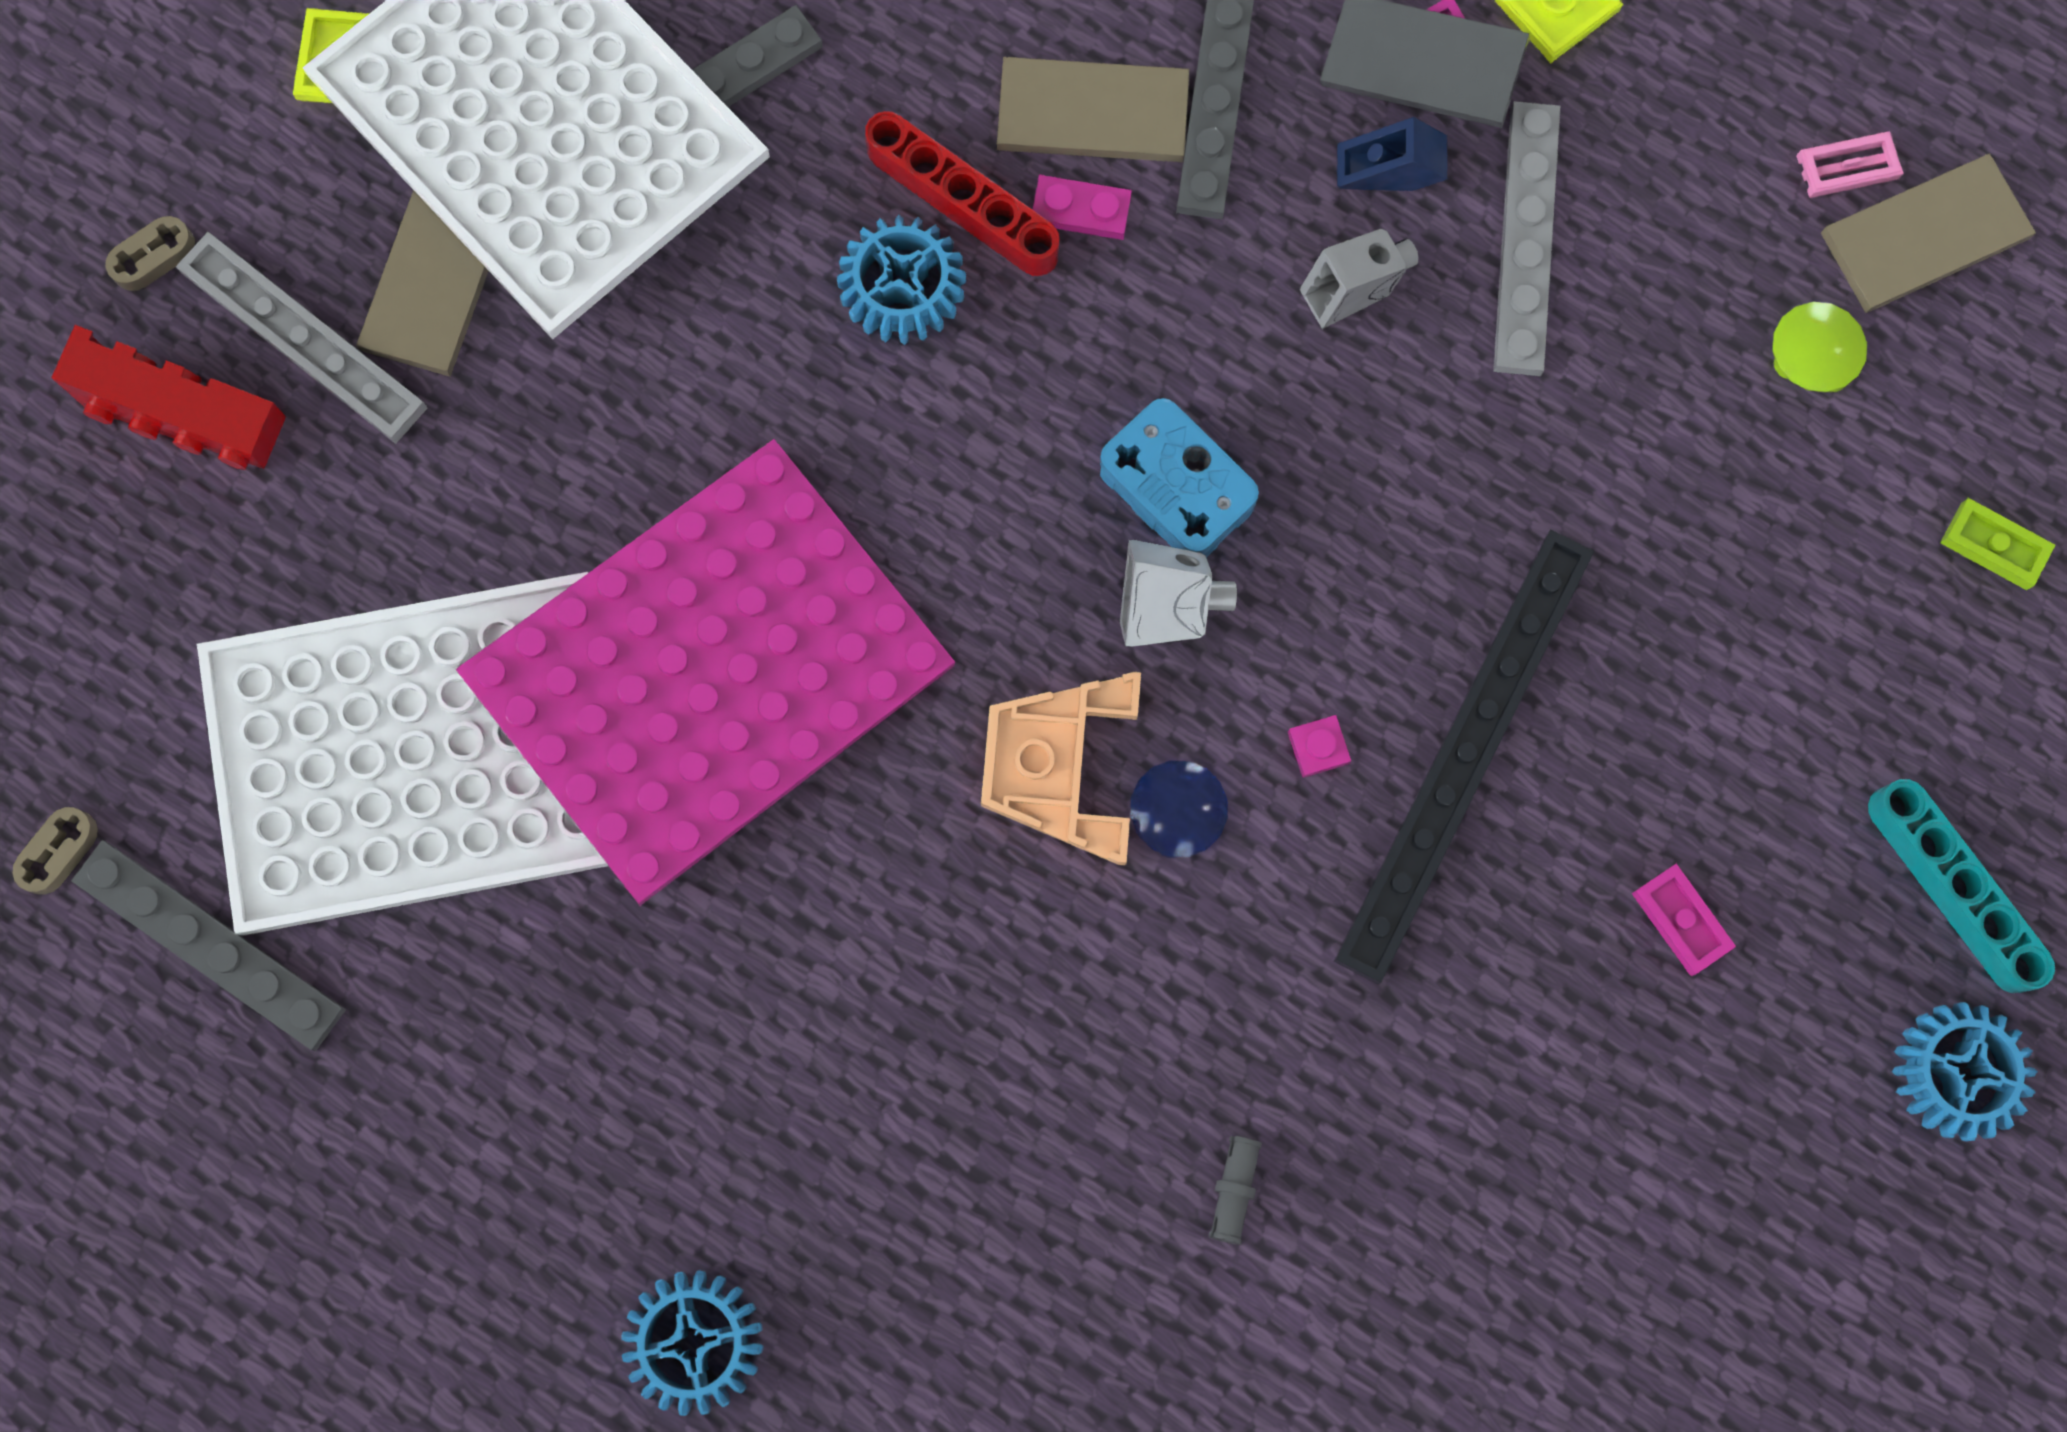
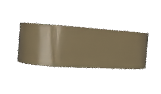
[106,216,195,291]
[12,807,98,895]

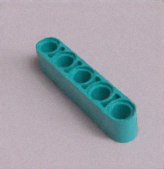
[1868,779,2055,993]

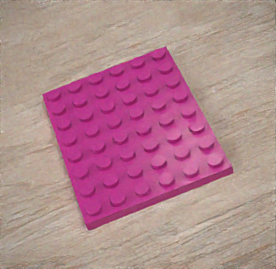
[456,439,955,906]

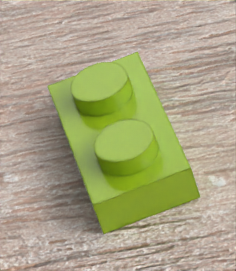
[1940,498,2055,590]

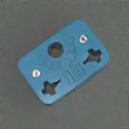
[1100,398,1259,557]

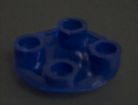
[1130,760,1228,858]

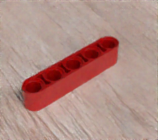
[865,111,1059,276]

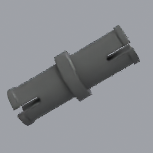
[1209,1136,1262,1245]

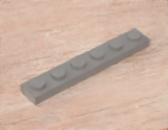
[1493,101,1560,376]
[176,232,427,444]

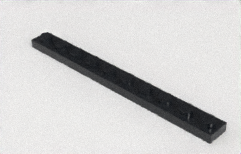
[1333,529,1594,985]

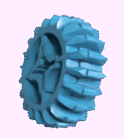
[837,215,966,345]
[1892,1002,2038,1141]
[621,1270,763,1416]

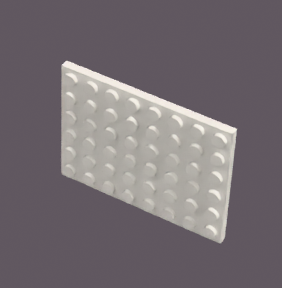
[303,0,770,339]
[197,572,608,936]

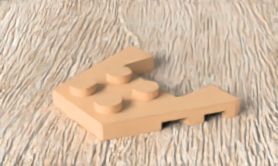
[981,672,1141,865]

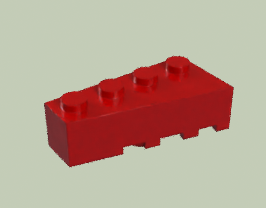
[51,325,286,470]

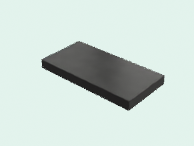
[1320,0,1529,128]

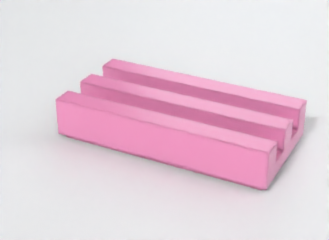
[1797,131,1904,198]

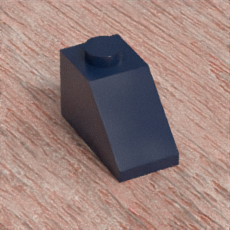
[1337,117,1448,191]

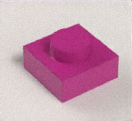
[1288,715,1351,778]

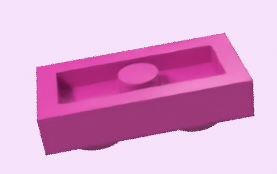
[1033,175,1132,240]
[1631,863,1736,976]

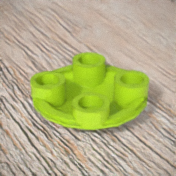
[1772,302,1867,392]

